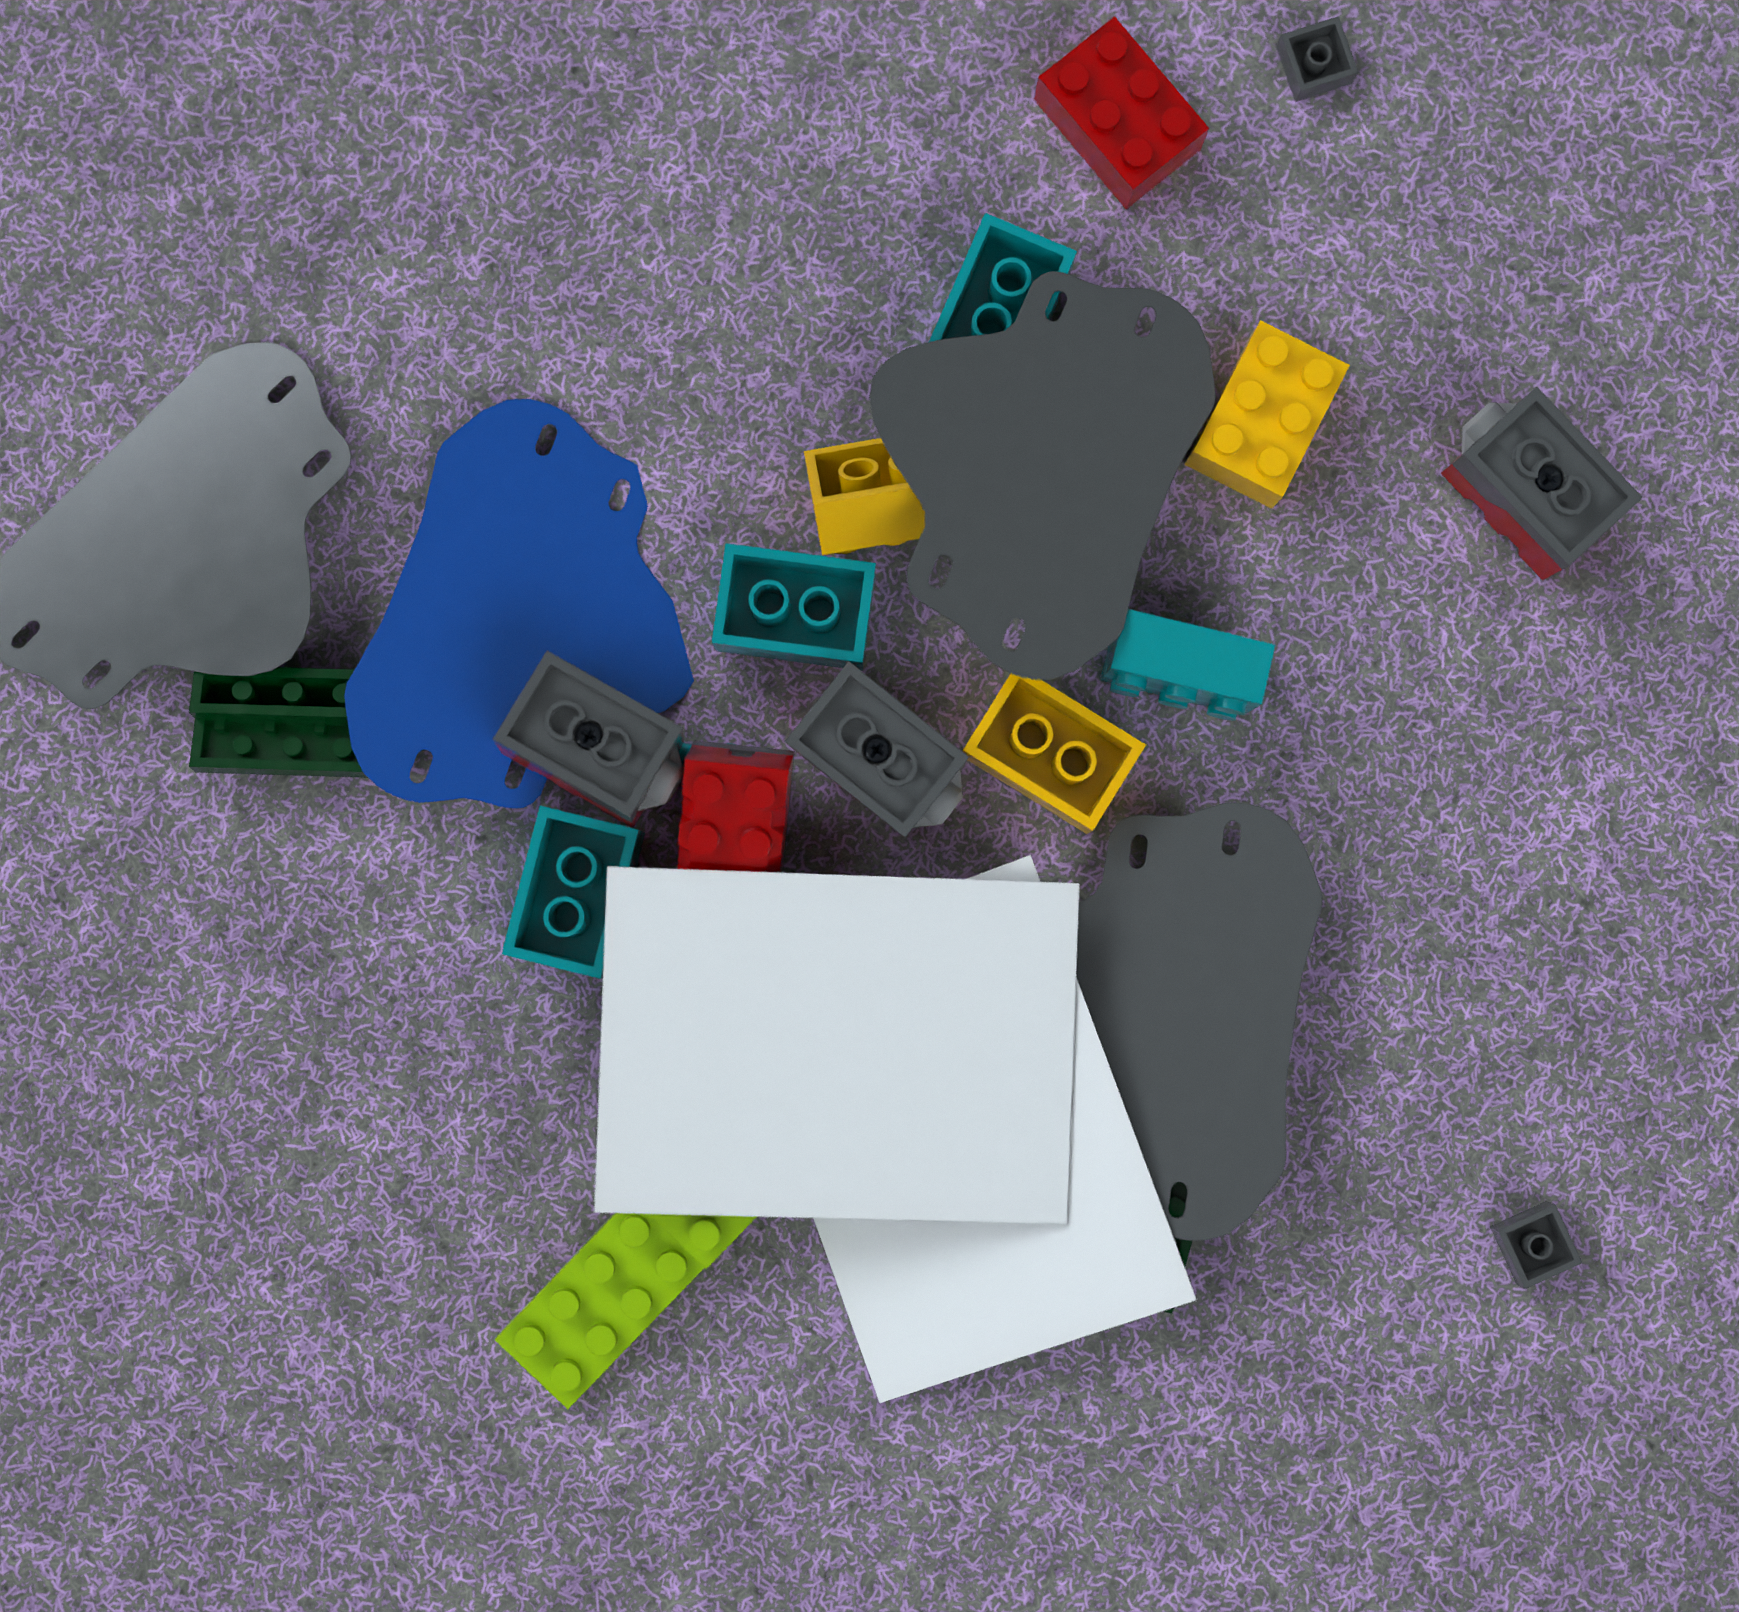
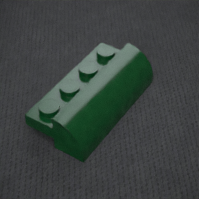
[189,667,368,778]

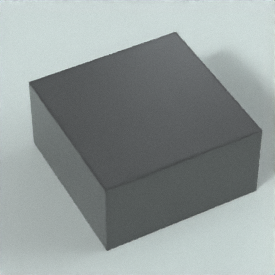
[1276,16,1359,102]
[1490,1201,1582,1289]

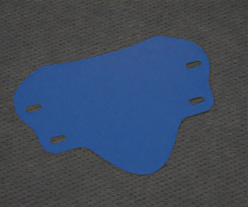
[344,399,694,809]

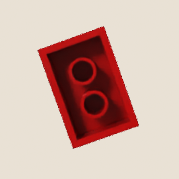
[1034,16,1210,210]

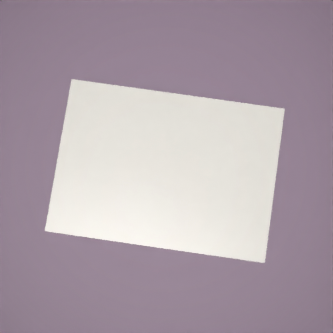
[813,855,1197,1403]
[594,867,1079,1224]

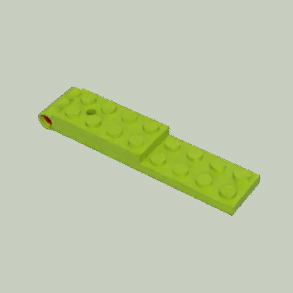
[495,1213,757,1409]

